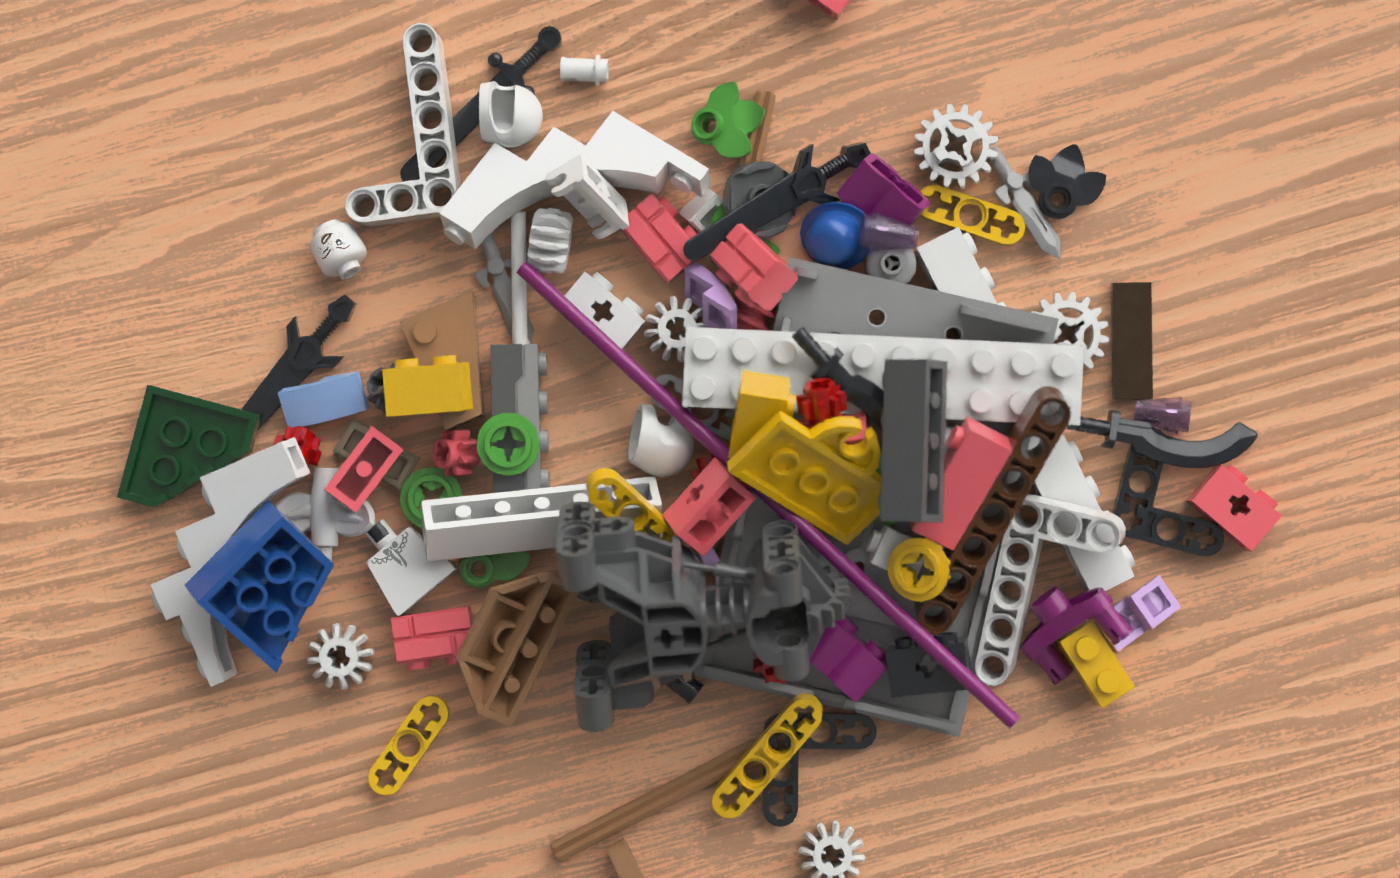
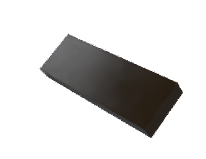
[1111,282,1153,400]

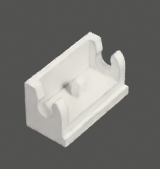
[546,154,629,239]

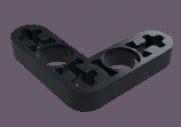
[1112,427,1224,556]
[762,712,877,827]

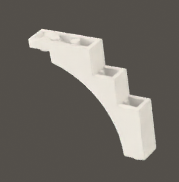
[439,111,711,250]

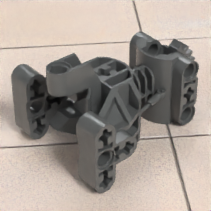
[556,502,851,732]

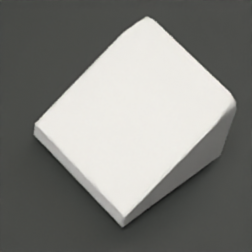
[679,189,723,233]

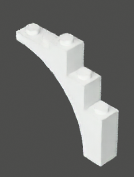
[151,437,310,687]

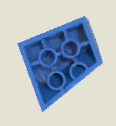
[184,500,334,673]

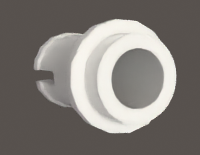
[560,55,609,86]

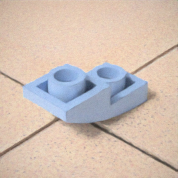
[278,371,369,428]

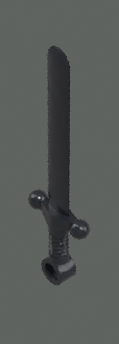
[400,26,562,182]

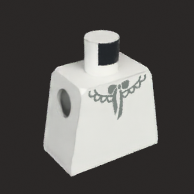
[365,519,458,617]

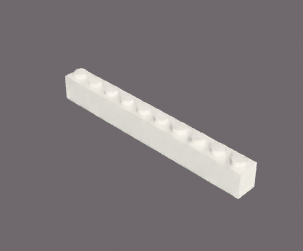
[914,227,1136,592]

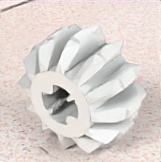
[527,207,573,274]
[644,296,710,363]
[307,623,374,690]
[799,820,865,878]

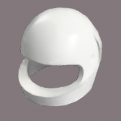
[479,81,543,148]
[628,404,694,477]

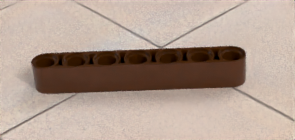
[914,386,1071,635]

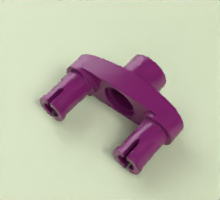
[1020,586,1133,685]

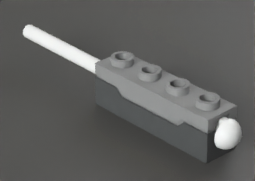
[490,211,550,493]

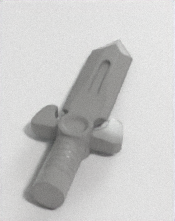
[988,146,1061,260]
[475,232,534,344]

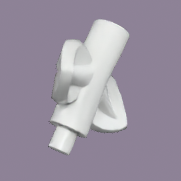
[274,467,375,561]

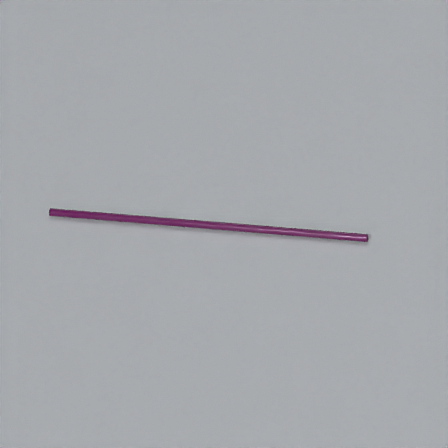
[516,261,1020,729]

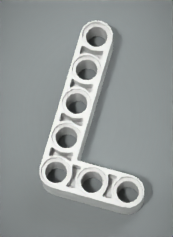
[345,23,461,227]
[975,495,1126,686]

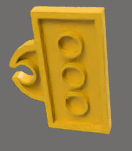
[727,410,882,545]

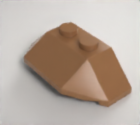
[456,571,579,727]

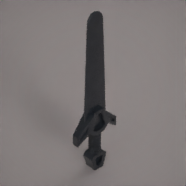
[683,142,871,261]
[241,295,357,430]

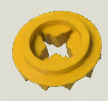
[888,538,951,601]

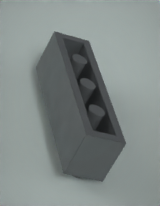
[878,359,947,523]

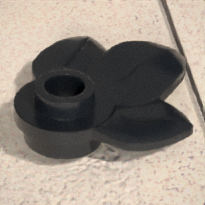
[1028,144,1106,219]

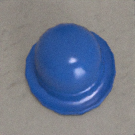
[800,202,874,270]

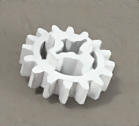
[914,104,998,189]
[1030,292,1109,370]

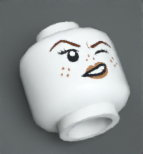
[309,219,367,280]

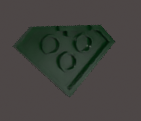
[117,385,262,508]

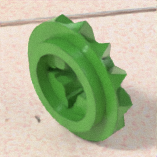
[477,413,540,476]
[400,467,463,528]

